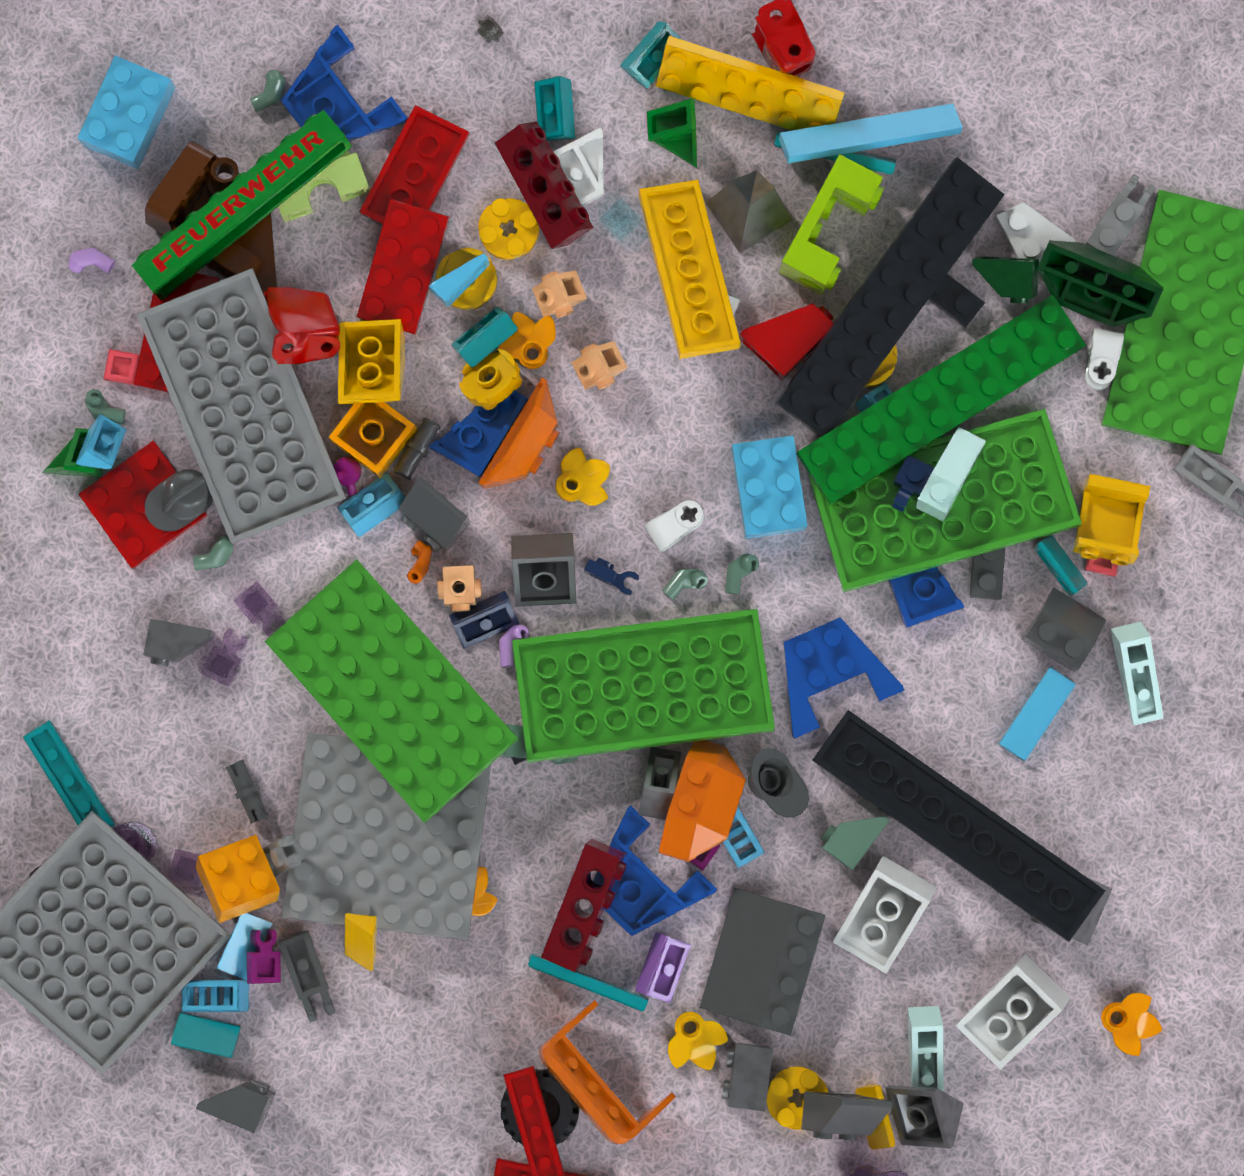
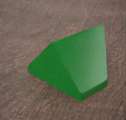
[647,99,697,168]
[42,428,103,478]

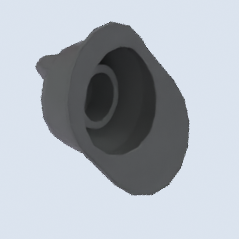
[145,469,213,531]
[748,748,809,818]

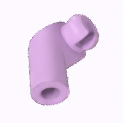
[68,248,116,273]
[499,625,529,668]

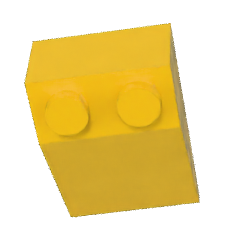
[338,319,405,404]

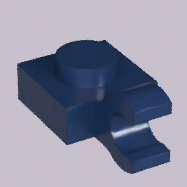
[892,455,934,512]
[584,557,640,596]

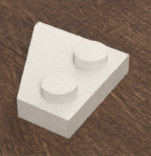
[553,127,604,207]
[995,202,1076,263]

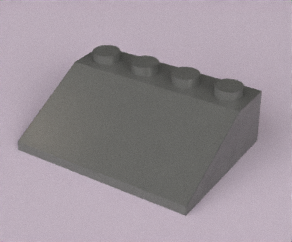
[699,888,826,1036]

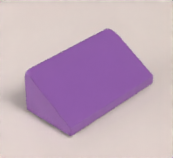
[635,932,691,1003]

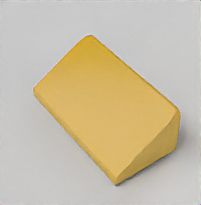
[345,913,377,971]
[855,1083,896,1149]

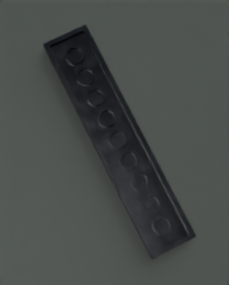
[775,157,1005,437]
[812,710,1106,943]

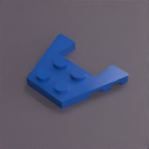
[281,24,408,141]
[783,617,905,739]
[593,805,718,936]

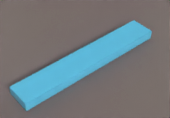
[779,103,963,163]

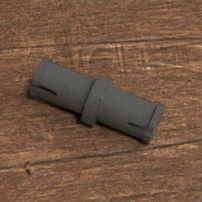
[393,417,441,480]
[225,759,269,824]

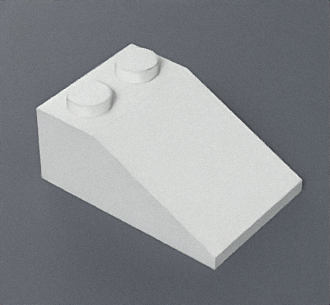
[833,856,937,974]
[955,954,1071,1070]

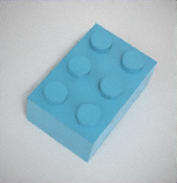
[78,55,176,170]
[731,435,808,539]

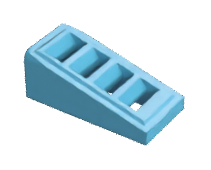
[429,253,490,307]
[723,807,765,868]
[182,980,249,1012]

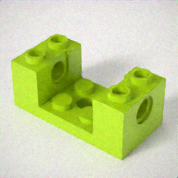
[779,154,885,296]

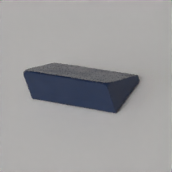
[449,591,520,649]

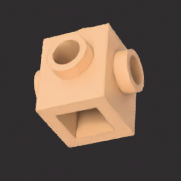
[532,270,587,318]
[571,341,628,390]
[437,565,482,612]

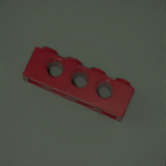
[495,121,594,249]
[541,839,627,972]

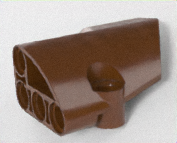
[145,141,277,292]

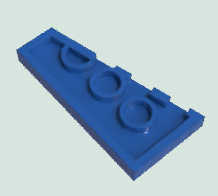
[888,567,965,628]

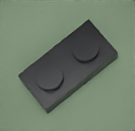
[928,274,985,328]

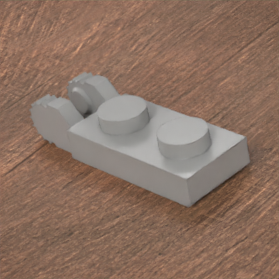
[1086,174,1156,256]
[1172,444,1244,518]
[262,834,305,877]

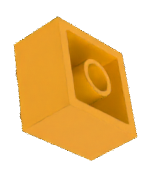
[328,402,417,479]
[196,835,280,923]

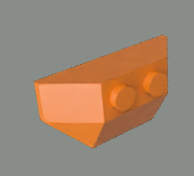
[478,377,560,489]
[659,740,746,862]

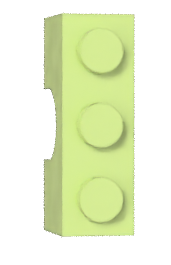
[278,151,370,222]

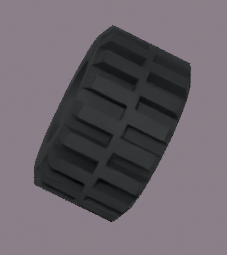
[500,1068,579,1147]

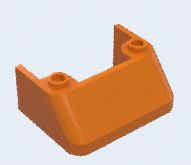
[539,1000,676,1144]

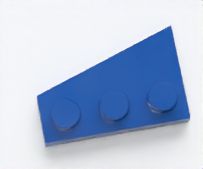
[429,390,528,478]

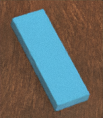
[999,667,1076,761]

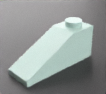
[916,427,986,522]
[1111,621,1164,725]
[908,1006,944,1092]

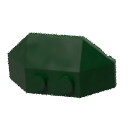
[1037,240,1164,327]

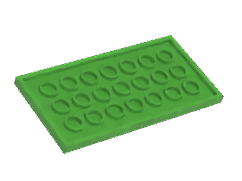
[1101,189,1244,455]
[808,409,1082,593]
[265,559,518,823]
[512,609,775,763]

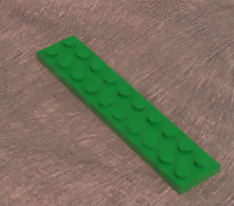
[796,295,1086,505]

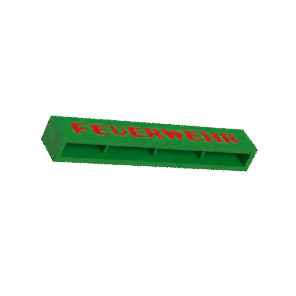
[131,110,352,301]

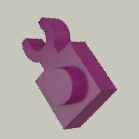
[247,929,281,984]

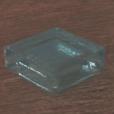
[599,198,642,242]

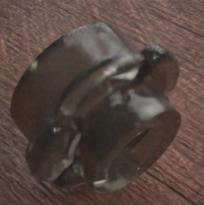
[477,15,505,43]

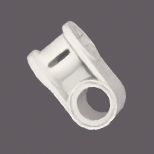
[1085,328,1124,390]
[644,500,704,552]

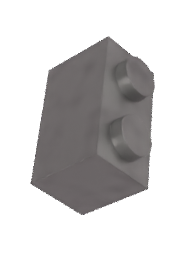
[722,1042,773,1112]

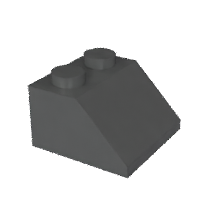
[398,477,471,551]
[511,533,577,607]
[1021,587,1106,672]
[196,1079,276,1133]
[801,1091,893,1141]

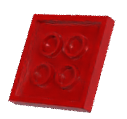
[78,440,208,569]

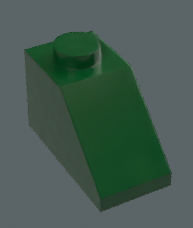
[972,256,1039,304]

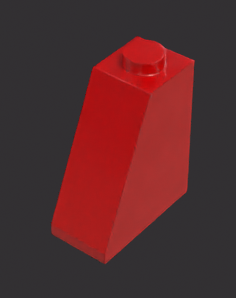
[739,303,834,381]

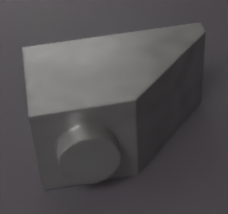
[143,619,215,667]
[639,747,681,820]

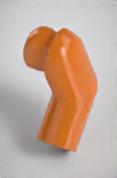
[407,541,433,584]

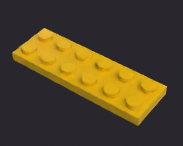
[656,36,845,131]
[638,180,741,359]

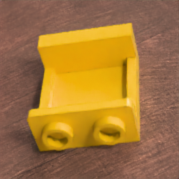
[1073,474,1150,566]

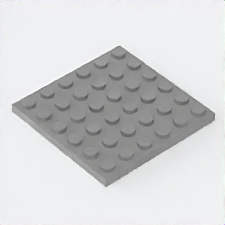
[282,733,491,941]
[0,811,231,1075]

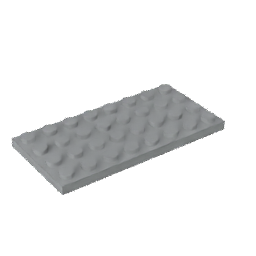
[136,268,346,544]

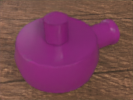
[333,457,362,495]

